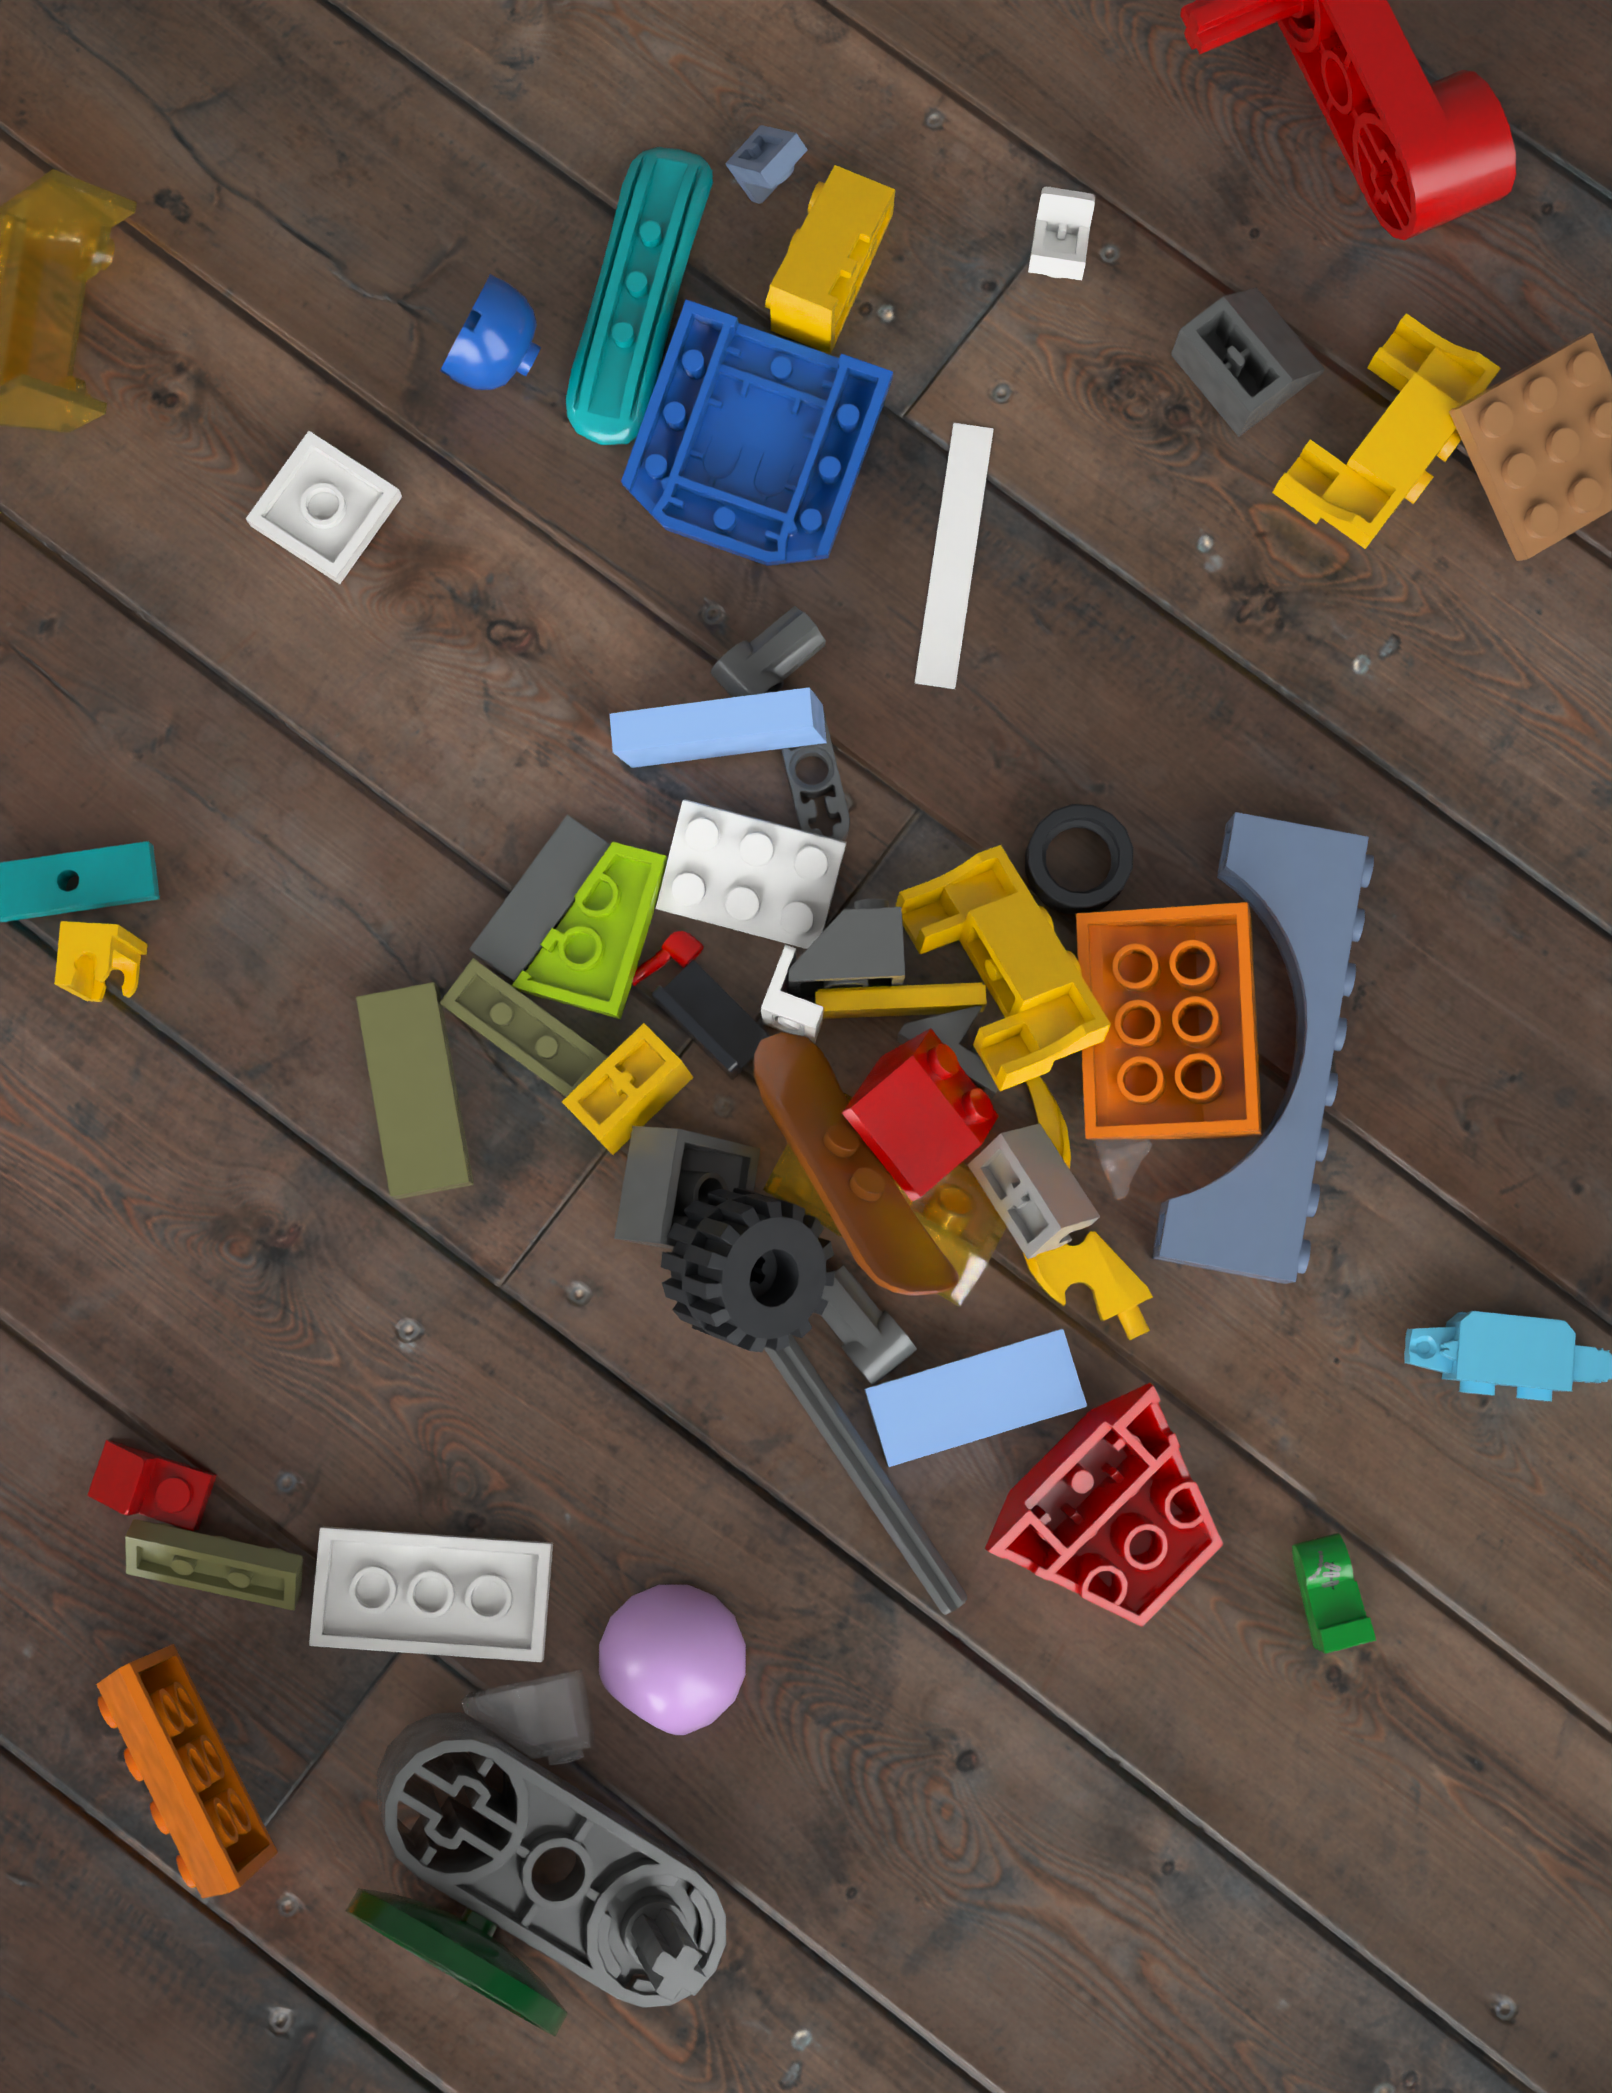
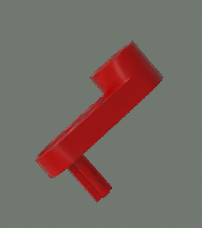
[1180,0,1516,241]

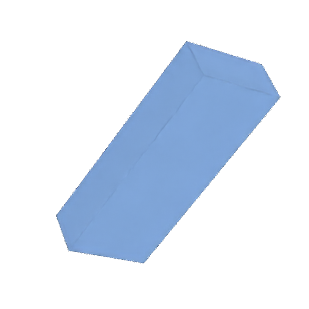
[610,687,827,768]
[864,1329,1087,1467]

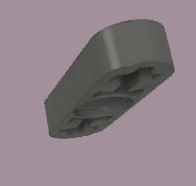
[780,709,850,841]

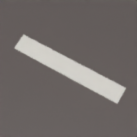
[915,423,994,689]

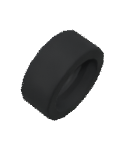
[1025,804,1133,914]

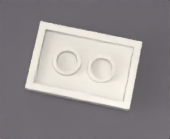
[655,799,847,949]

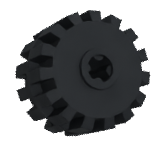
[661,1187,835,1352]

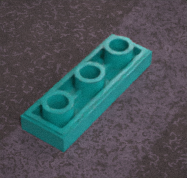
[0,841,160,923]

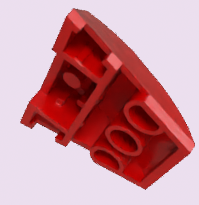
[985,1383,1223,1627]

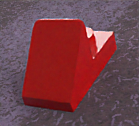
[87,1440,217,1531]

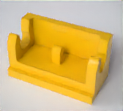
[54,921,148,1002]
[562,1023,694,1155]

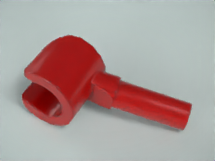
[632,931,704,986]

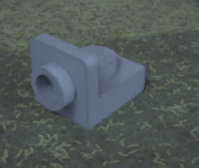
[725,125,807,204]

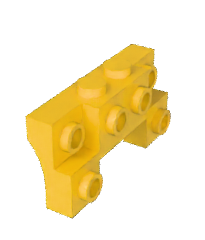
[1272,313,1501,549]
[895,845,1111,1091]

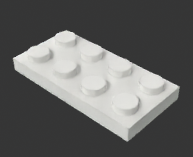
[309,1526,553,1662]

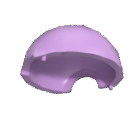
[599,1585,746,1735]

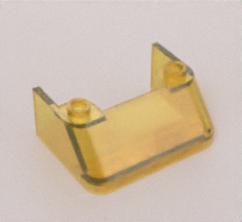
[0,169,137,432]

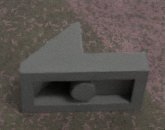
[896,1006,998,1099]

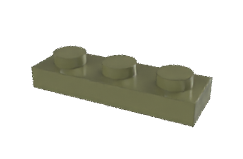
[439,958,608,1097]
[125,1519,303,1611]

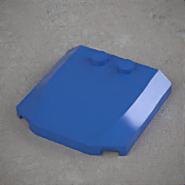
[621,299,893,566]

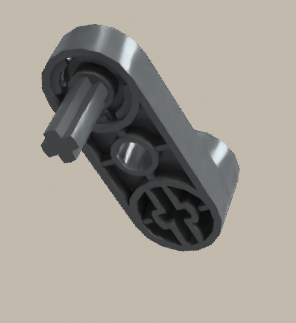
[377,1712,726,2008]

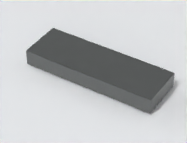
[469,815,610,982]

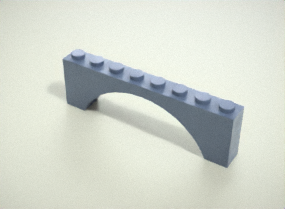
[1152,812,1374,1284]

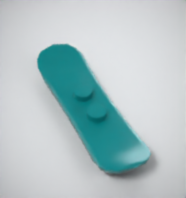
[566,147,713,445]

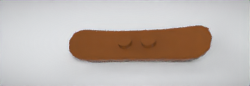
[753,1032,959,1296]

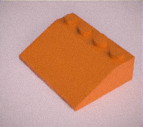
[1076,902,1262,1140]
[96,1644,278,1899]

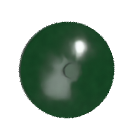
[345,1888,568,2036]

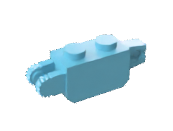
[1404,1311,1612,1402]

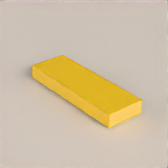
[815,982,987,1019]

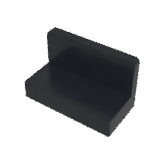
[651,960,770,1080]

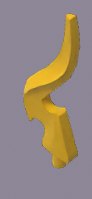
[1023,1076,1153,1340]

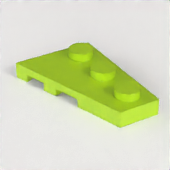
[512,842,668,1019]

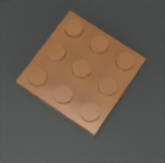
[1449,333,1612,561]

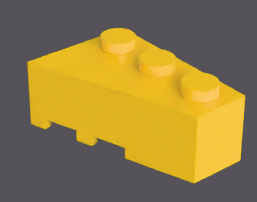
[765,165,895,355]

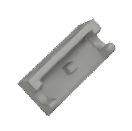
[968,1123,1100,1259]

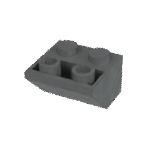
[1171,287,1325,437]

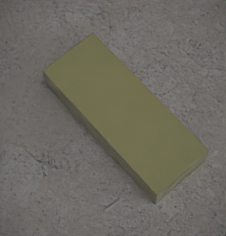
[356,982,474,1199]

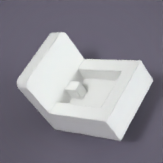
[1028,187,1095,280]

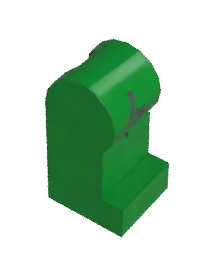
[1292,1533,1376,1654]

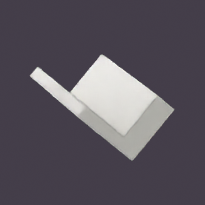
[761,944,824,1043]

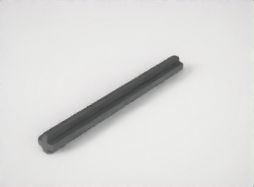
[764,1334,967,1615]

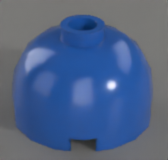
[440,274,541,390]

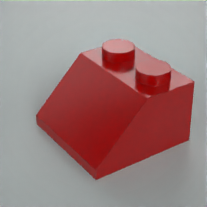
[842,1028,999,1202]

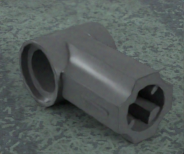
[711,606,826,697]
[821,1265,917,1386]

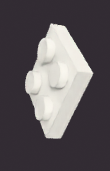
[246,431,402,584]

